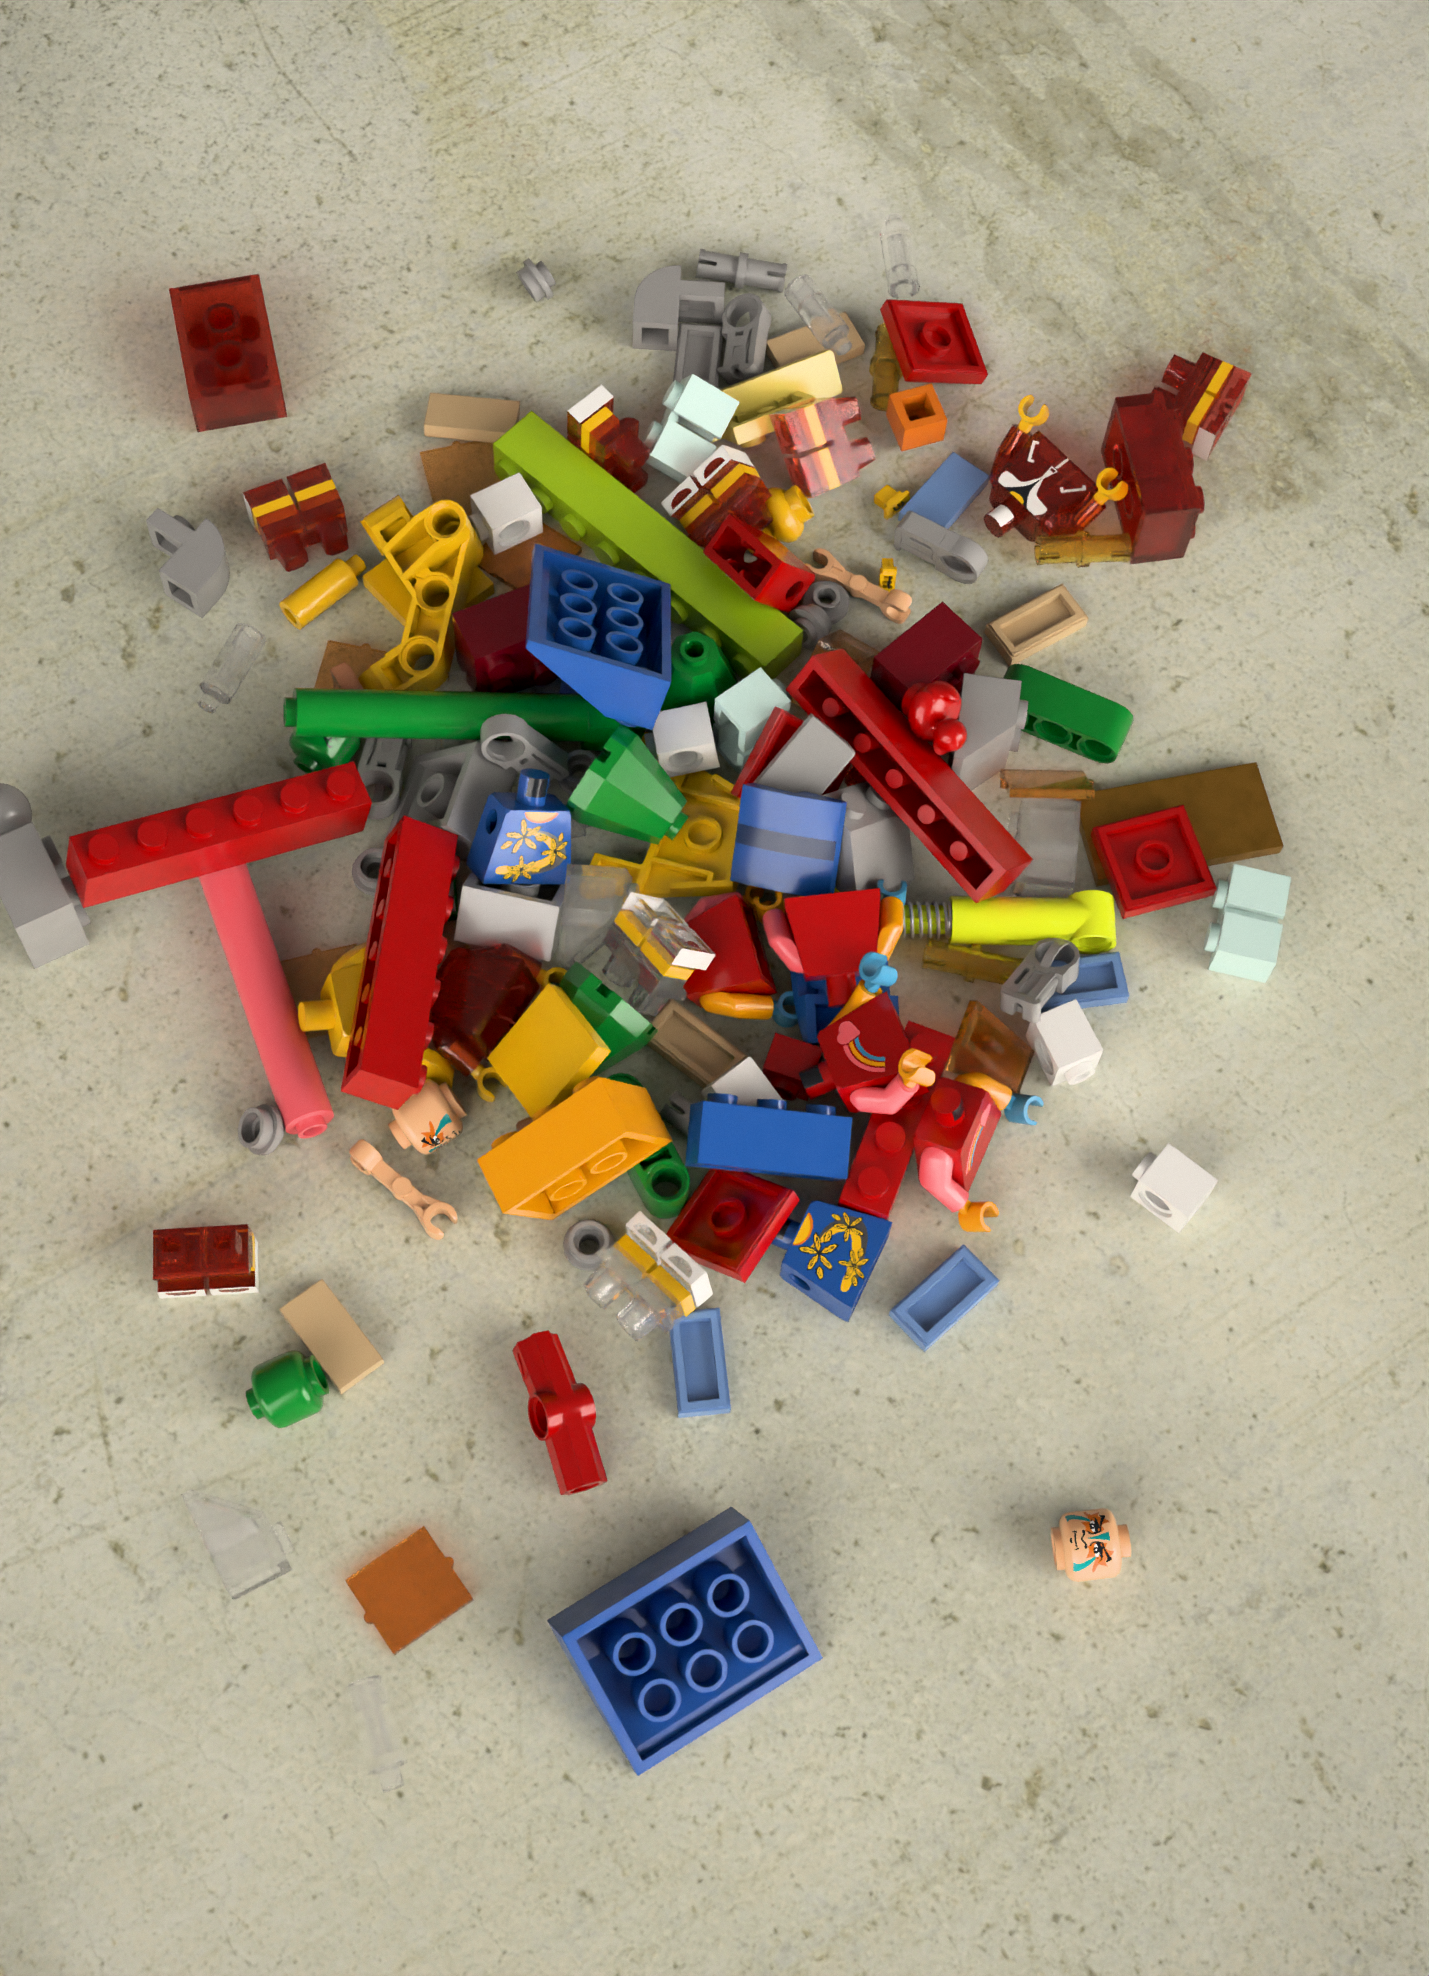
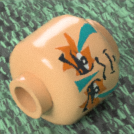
[388,1079,467,1155]
[1051,1508,1131,1582]

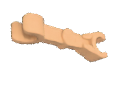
[805,548,912,624]
[349,1139,457,1240]

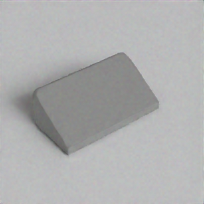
[753,714,855,795]

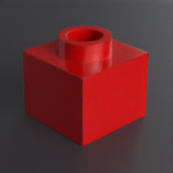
[762,1032,822,1101]

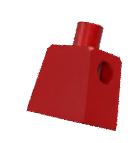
[703,514,815,613]

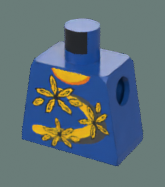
[466,768,571,884]
[771,1201,892,1322]

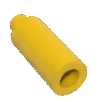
[279,554,367,630]

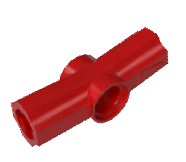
[512,1330,608,1496]

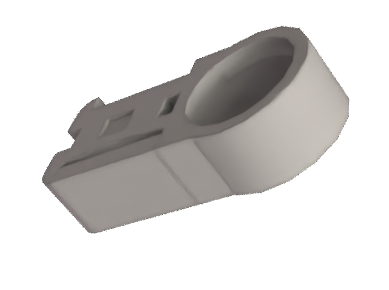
[717,293,771,385]
[894,511,988,584]
[480,714,569,788]
[357,738,412,820]
[1000,938,1080,1023]

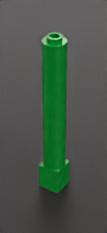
[283,688,646,751]

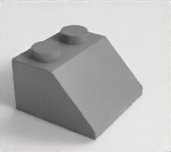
[948,673,1028,791]
[386,741,518,860]
[822,781,914,892]
[454,872,577,963]

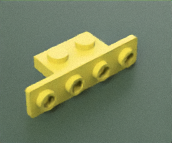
[711,350,843,448]

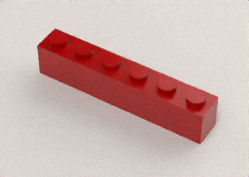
[785,648,1033,903]
[66,761,372,908]
[341,815,460,1110]

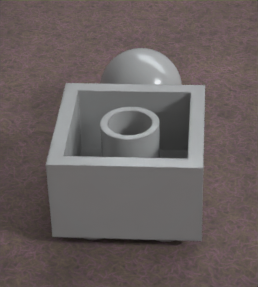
[0,783,91,969]

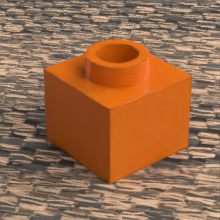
[886,383,947,452]

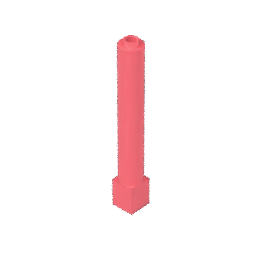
[198,796,334,1139]

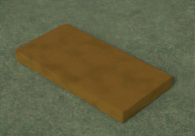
[1071,762,1284,887]

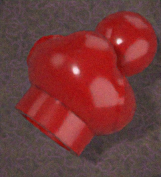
[902,680,967,755]

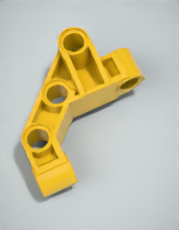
[358,495,484,691]

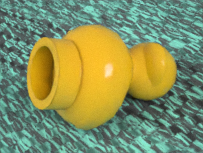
[748,485,814,554]

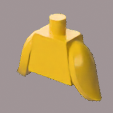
[298,942,454,1089]

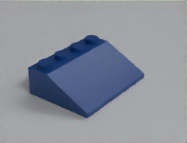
[525,543,671,730]
[547,1507,823,1776]

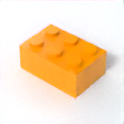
[477,1076,673,1220]

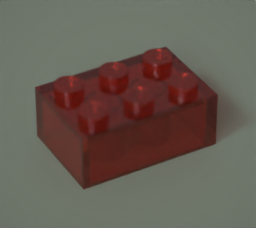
[169,274,287,432]
[1101,391,1205,565]

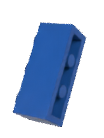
[685,1093,852,1182]

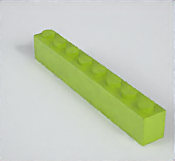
[493,411,804,679]

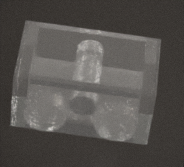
[1007,795,1081,897]

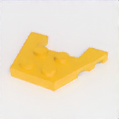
[580,732,741,900]

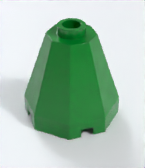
[660,631,738,731]
[566,724,689,845]
[559,961,658,1078]

